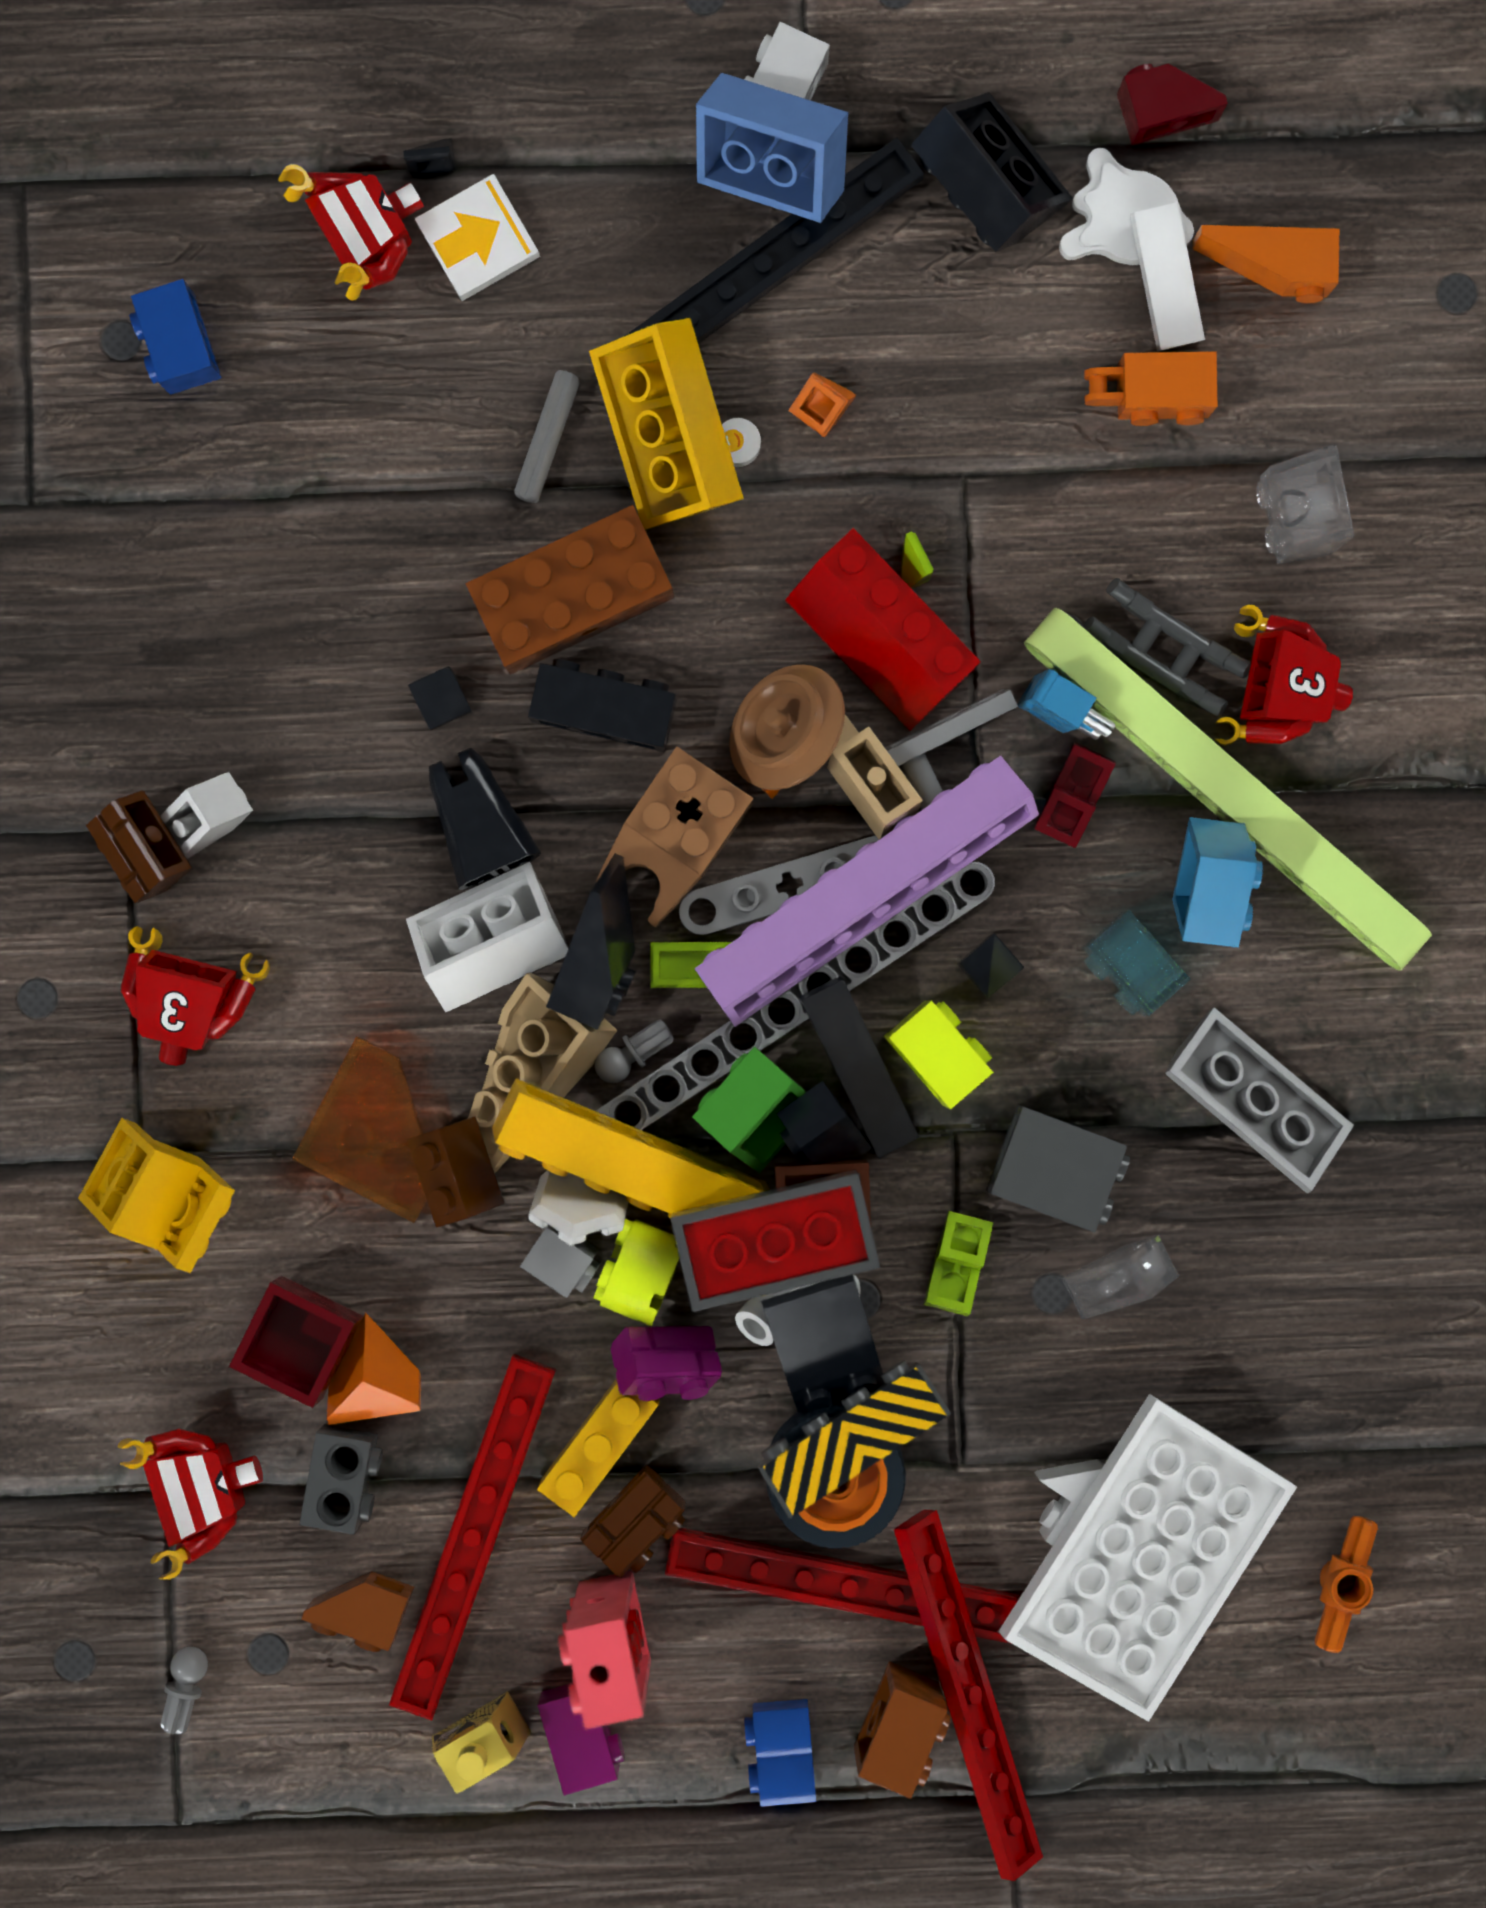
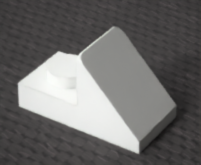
[1035,1459,1104,1546]

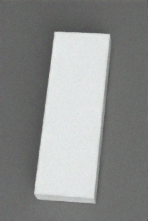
[1130,201,1205,352]

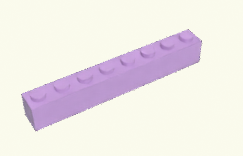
[694,755,1039,1027]

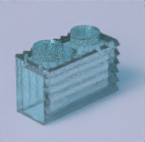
[1082,910,1191,1016]

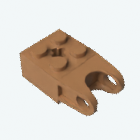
[595,746,754,927]

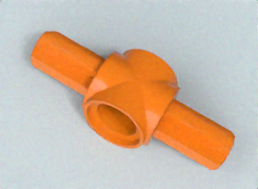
[1315,1516,1378,1653]

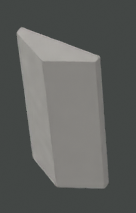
[1165,1007,1354,1193]

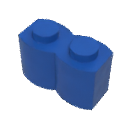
[744,1699,816,1807]

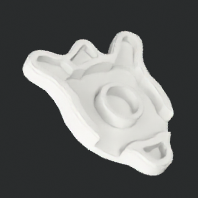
[1059,148,1194,265]

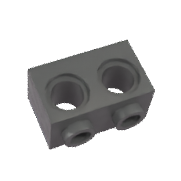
[299,1424,383,1535]

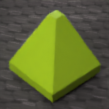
[900,531,934,589]

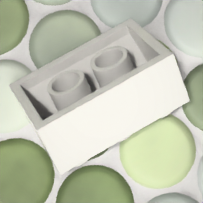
[406,862,569,1013]

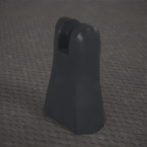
[429,748,541,890]

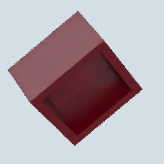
[229,1276,363,1408]

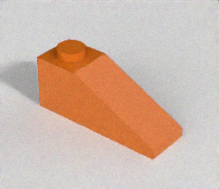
[1192,225,1340,303]

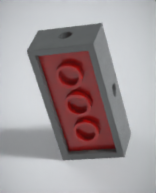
[671,1170,880,1312]

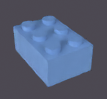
[696,73,848,223]

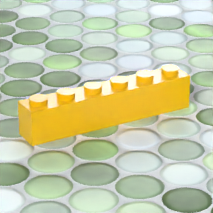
[492,1079,770,1219]

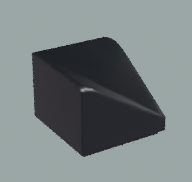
[957,933,1024,998]

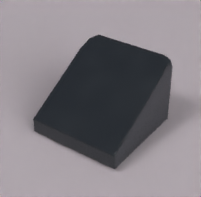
[408,666,472,730]

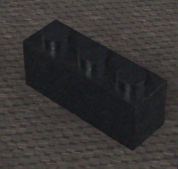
[528,659,677,753]

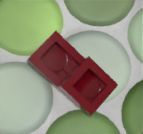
[1034,742,1116,849]

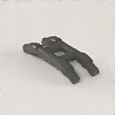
[1083,578,1251,717]

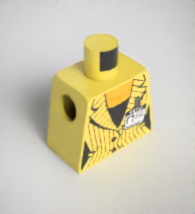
[432,1692,531,1794]

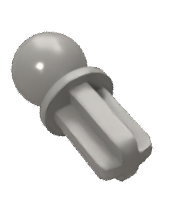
[595,1019,674,1083]
[160,1646,208,1735]

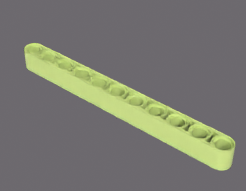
[1024,608,1432,971]

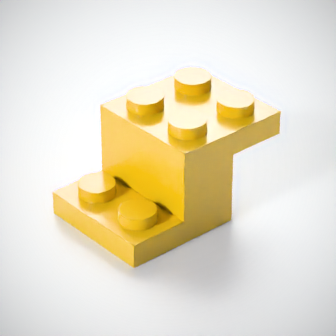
[78,1118,235,1273]

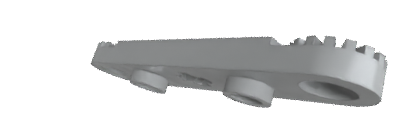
[679,836,879,935]

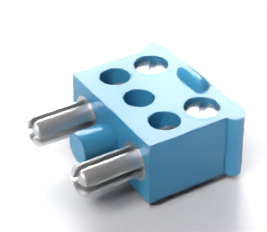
[1017,669,1115,740]

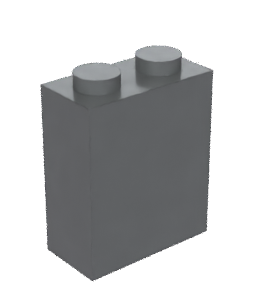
[986,1105,1130,1233]

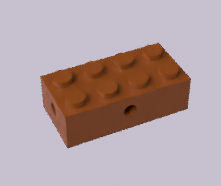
[465,505,674,675]

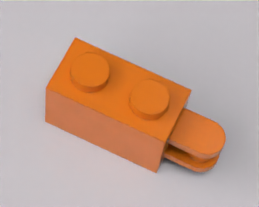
[1084,351,1218,426]

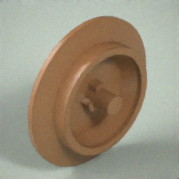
[729,665,845,790]

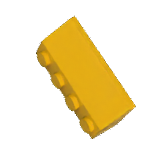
[589,318,744,530]

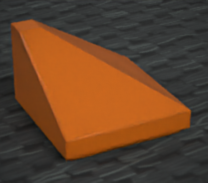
[788,372,857,438]

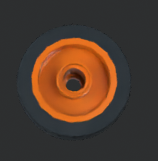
[766,1401,906,1549]

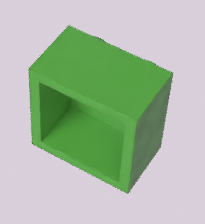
[692,1046,806,1173]

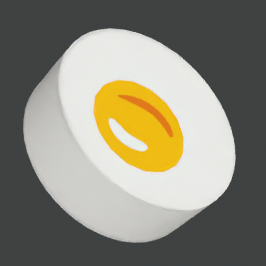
[722,418,761,467]

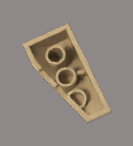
[468,973,617,1173]

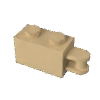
[827,715,923,840]

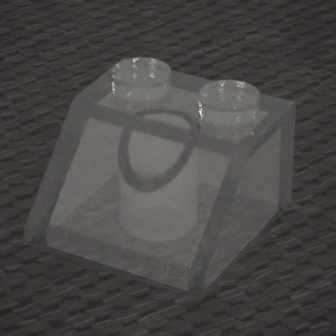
[1256,444,1355,565]

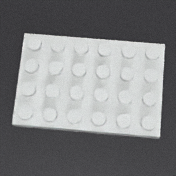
[998,1394,1297,1722]

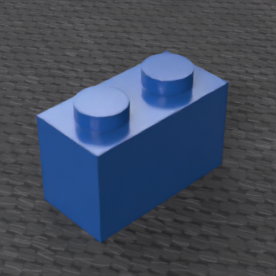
[129,279,222,395]

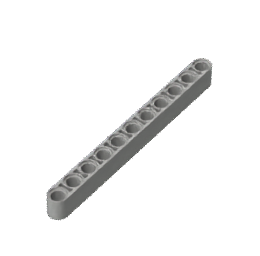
[596,862,995,1130]

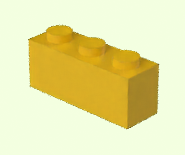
[537,1379,660,1518]

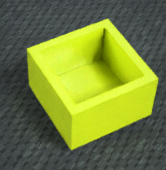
[883,1001,994,1109]

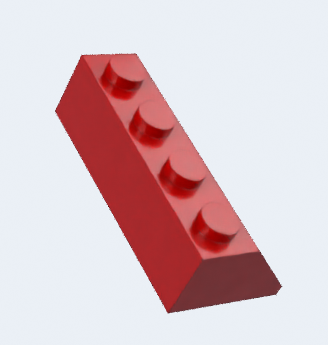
[785,528,981,732]

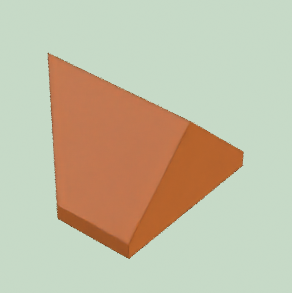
[327,1312,421,1425]

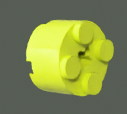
[593,1218,680,1327]

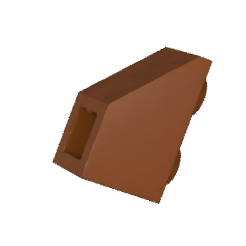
[301,1571,414,1652]

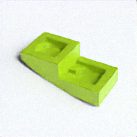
[923,1211,993,1316]

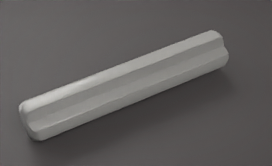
[514,370,580,503]

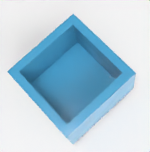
[1172,817,1263,948]

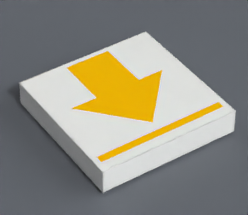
[415,173,540,301]

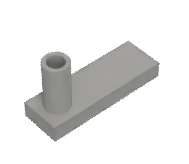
[884,689,1018,810]

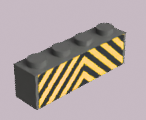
[758,1360,951,1519]

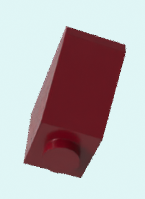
[1117,63,1228,146]

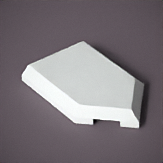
[529,1170,629,1246]

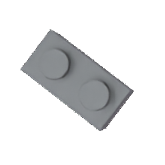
[520,1225,600,1298]

